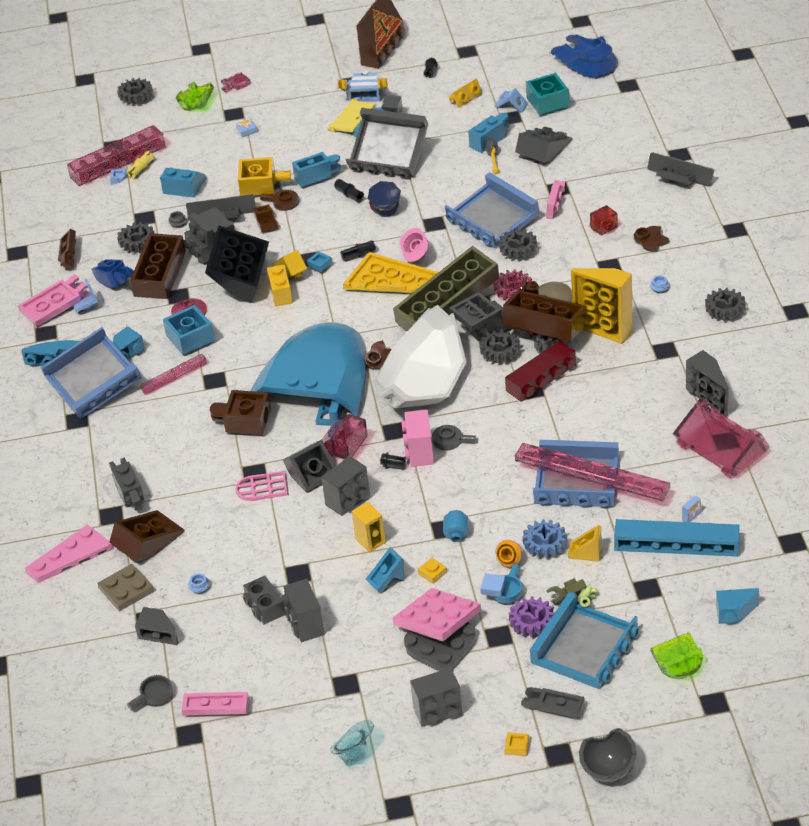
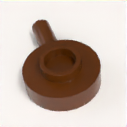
[260,190,299,211]

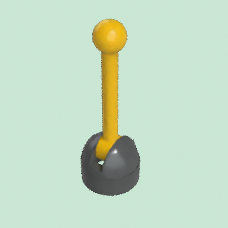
[485,140,499,174]

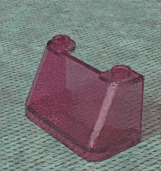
[672,397,770,477]

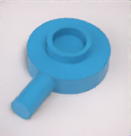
[493,564,523,604]

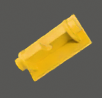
[449,78,482,108]

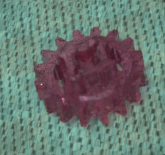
[493,269,532,300]

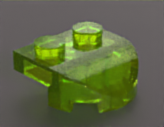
[176,82,214,111]
[650,632,703,679]

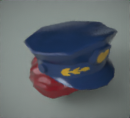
[368,181,401,216]

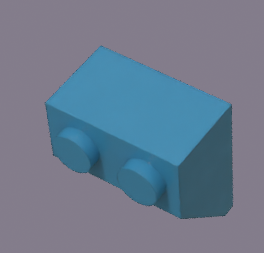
[160,167,206,198]

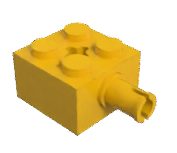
[238,157,291,196]

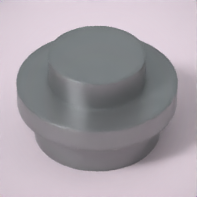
[169,211,186,227]

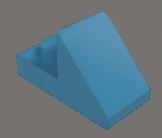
[366,547,404,593]

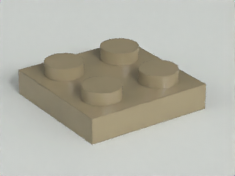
[97,564,154,612]

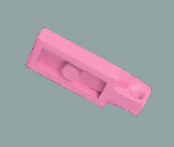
[546,180,565,219]

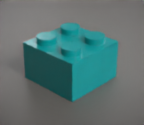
[525,73,570,115]

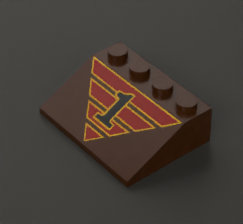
[356,0,405,69]

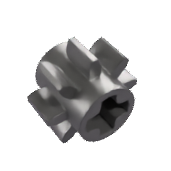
[534,334,557,354]

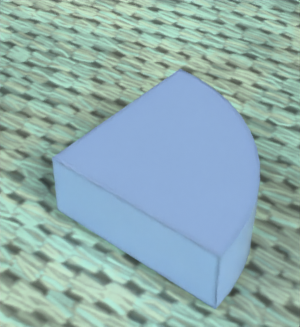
[110,168,128,185]

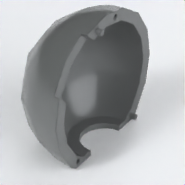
[579,728,637,782]

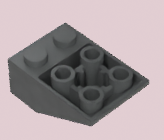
[515,127,572,162]
[686,350,729,418]

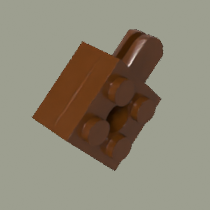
[210,390,271,435]

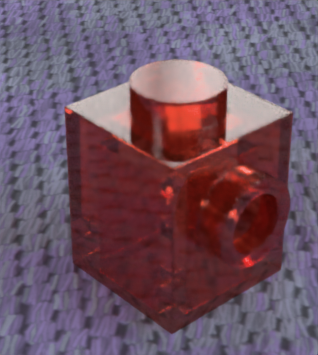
[589,205,618,236]

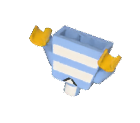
[337,70,388,102]

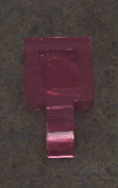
[221,72,251,92]

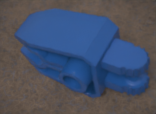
[91,259,134,288]

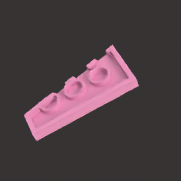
[25,524,113,583]

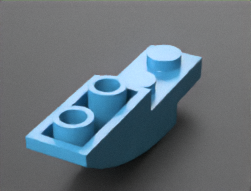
[21,340,79,366]

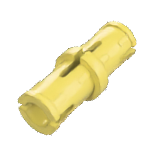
[126,151,154,179]

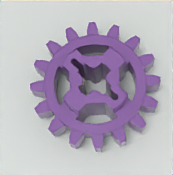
[509,596,554,637]

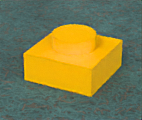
[418,557,447,584]

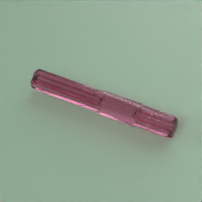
[140,354,207,394]

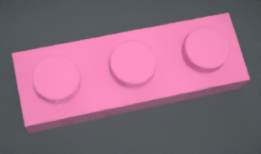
[182,692,249,716]

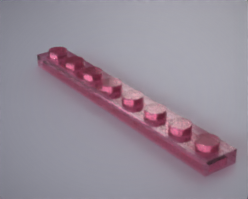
[515,443,670,501]

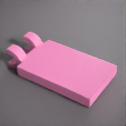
[18,274,91,327]

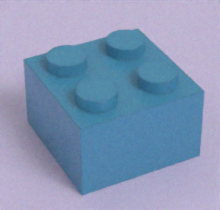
[163,305,215,355]

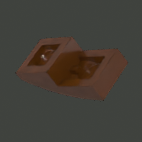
[252,204,278,233]

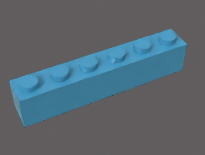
[614,519,740,557]

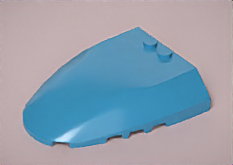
[250,322,366,418]

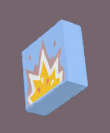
[236,119,257,136]
[682,496,701,522]

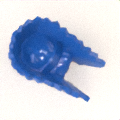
[550,34,618,78]

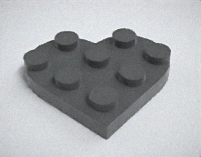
[404,622,476,671]

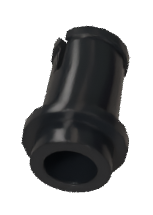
[423,58,438,78]
[380,452,406,469]

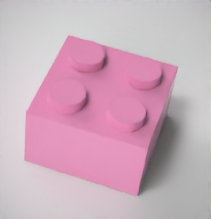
[401,410,434,467]

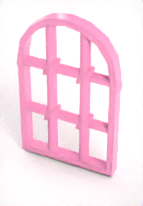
[235,471,288,501]

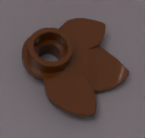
[634,226,669,250]
[364,340,391,370]

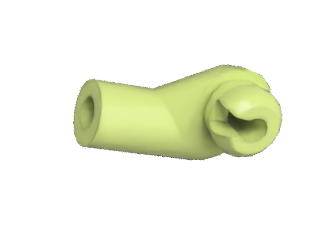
[578,585,597,607]

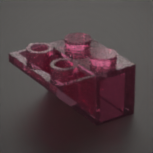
[322,414,368,459]

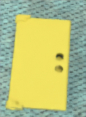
[327,99,376,133]

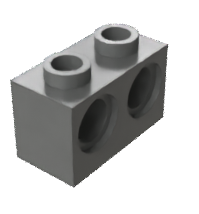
[242,575,285,625]

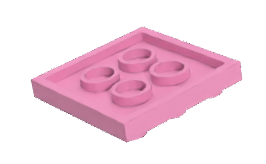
[393,588,481,641]

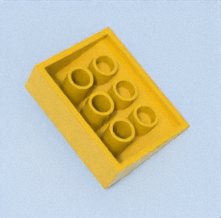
[571,268,633,344]

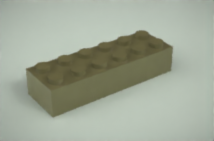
[393,245,499,331]

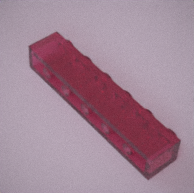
[67,125,166,186]

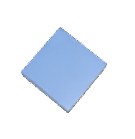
[480,574,506,597]

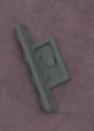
[647,152,715,186]
[186,194,256,221]

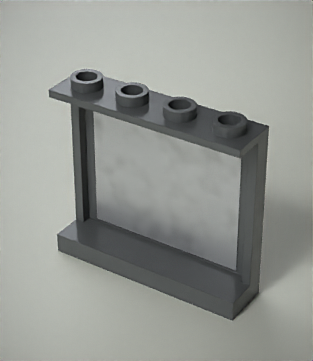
[346,108,429,178]

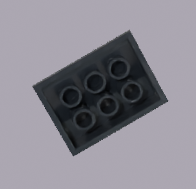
[205,225,269,302]

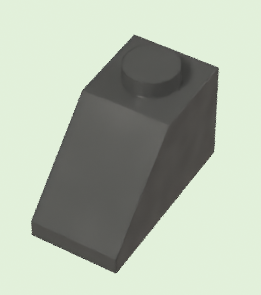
[135,607,178,645]

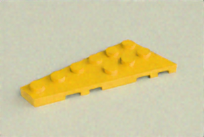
[343,252,438,293]

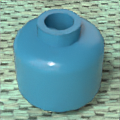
[443,510,469,542]

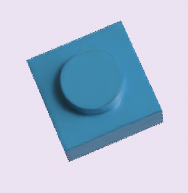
[307,251,332,272]

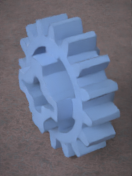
[522,519,567,558]

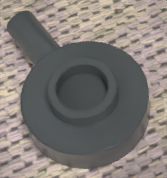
[432,425,476,451]
[127,675,173,711]

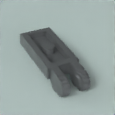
[521,687,585,719]

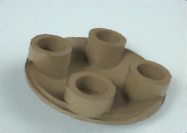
[539,281,572,302]

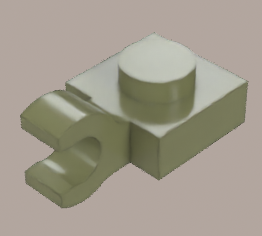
[546,578,587,603]

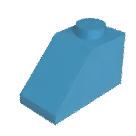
[716,588,759,624]

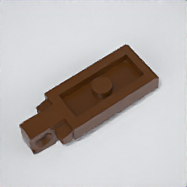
[58,229,76,271]

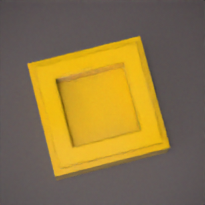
[504,732,530,756]

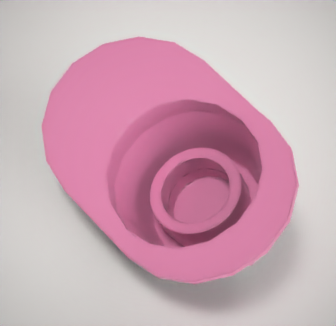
[400,228,429,262]

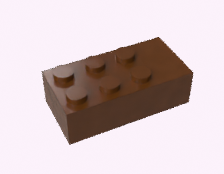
[130,233,186,299]
[502,290,587,341]

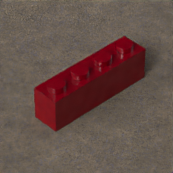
[505,341,576,402]

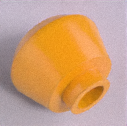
[495,540,522,567]

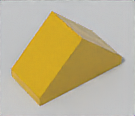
[567,525,602,562]

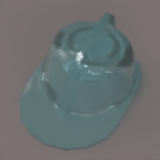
[330,720,374,766]

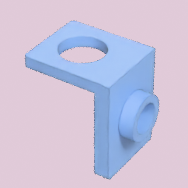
[494,88,528,113]
[73,278,98,312]

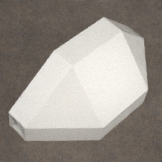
[374,305,467,409]

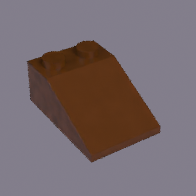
[109,510,184,562]

